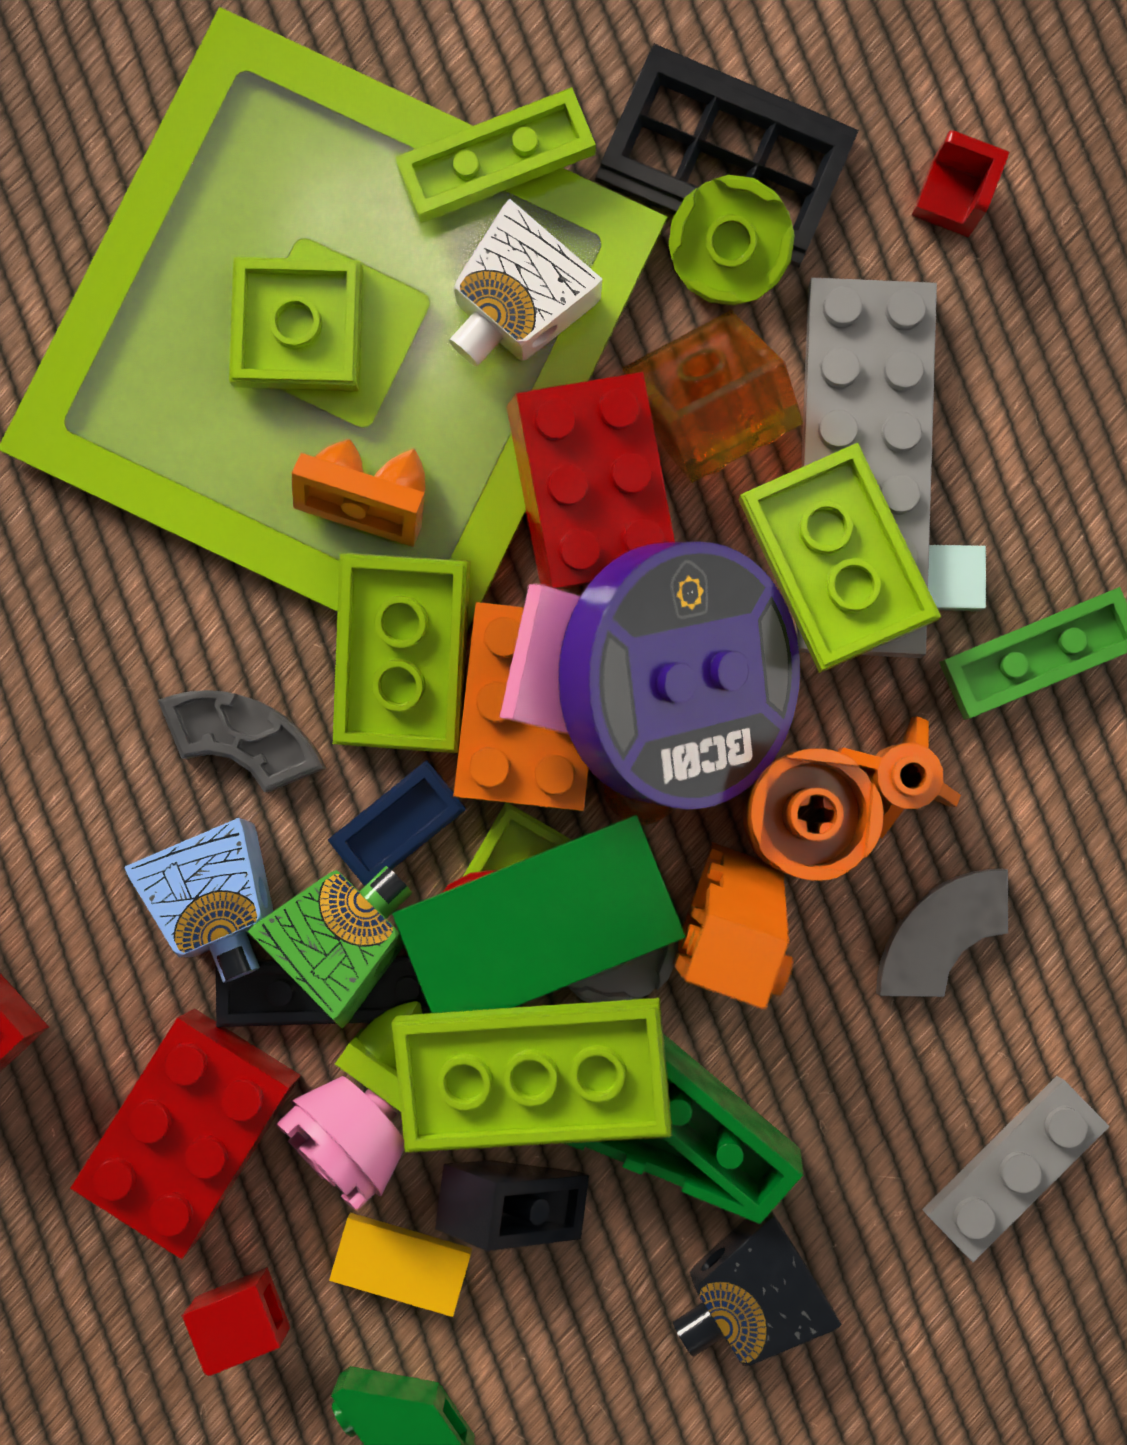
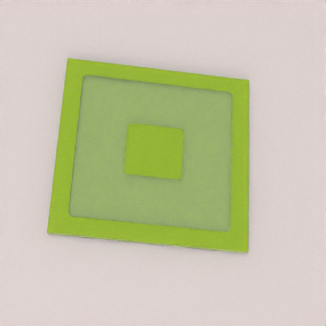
[0,7,667,633]

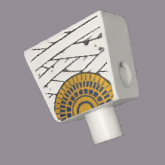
[449,199,602,367]

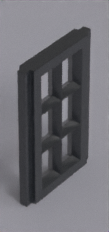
[595,43,859,268]

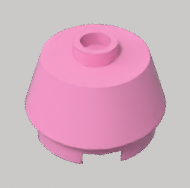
[276,1076,405,1211]

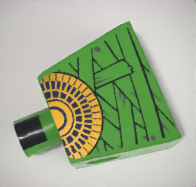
[248,866,412,1028]

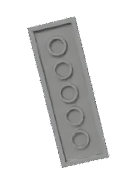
[795,278,937,658]

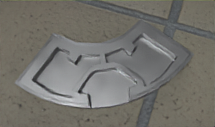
[158,690,326,793]
[876,868,1008,997]

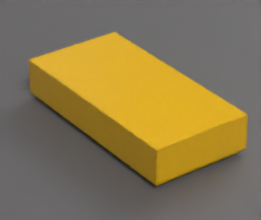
[329,1212,472,1317]

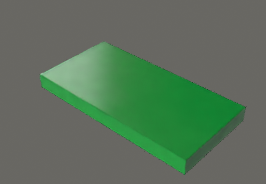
[392,815,686,1013]

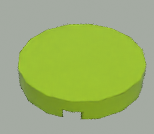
[668,175,795,306]

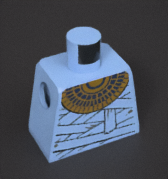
[125,818,273,983]

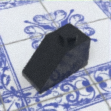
[435,1160,589,1251]

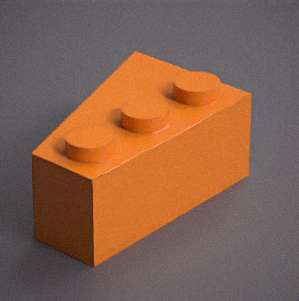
[672,842,793,1009]

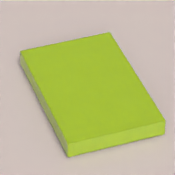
[738,443,941,673]
[333,553,471,753]

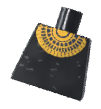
[673,1211,842,1366]

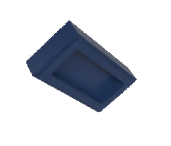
[328,760,467,886]

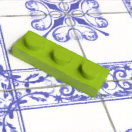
[395,87,596,224]

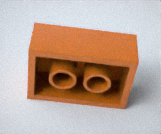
[453,602,588,811]

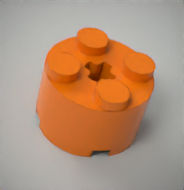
[743,748,883,881]

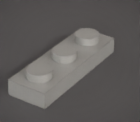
[922,1076,1110,1262]

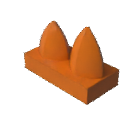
[292,439,426,547]

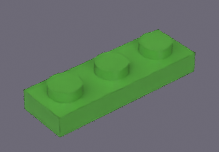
[939,587,1127,720]

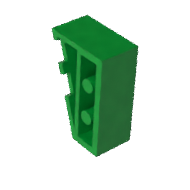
[564,1034,804,1224]

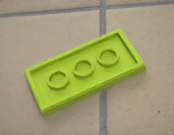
[392,998,672,1152]

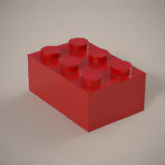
[506,372,675,590]
[70,1008,301,1260]

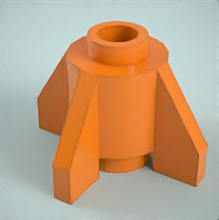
[838,716,961,839]

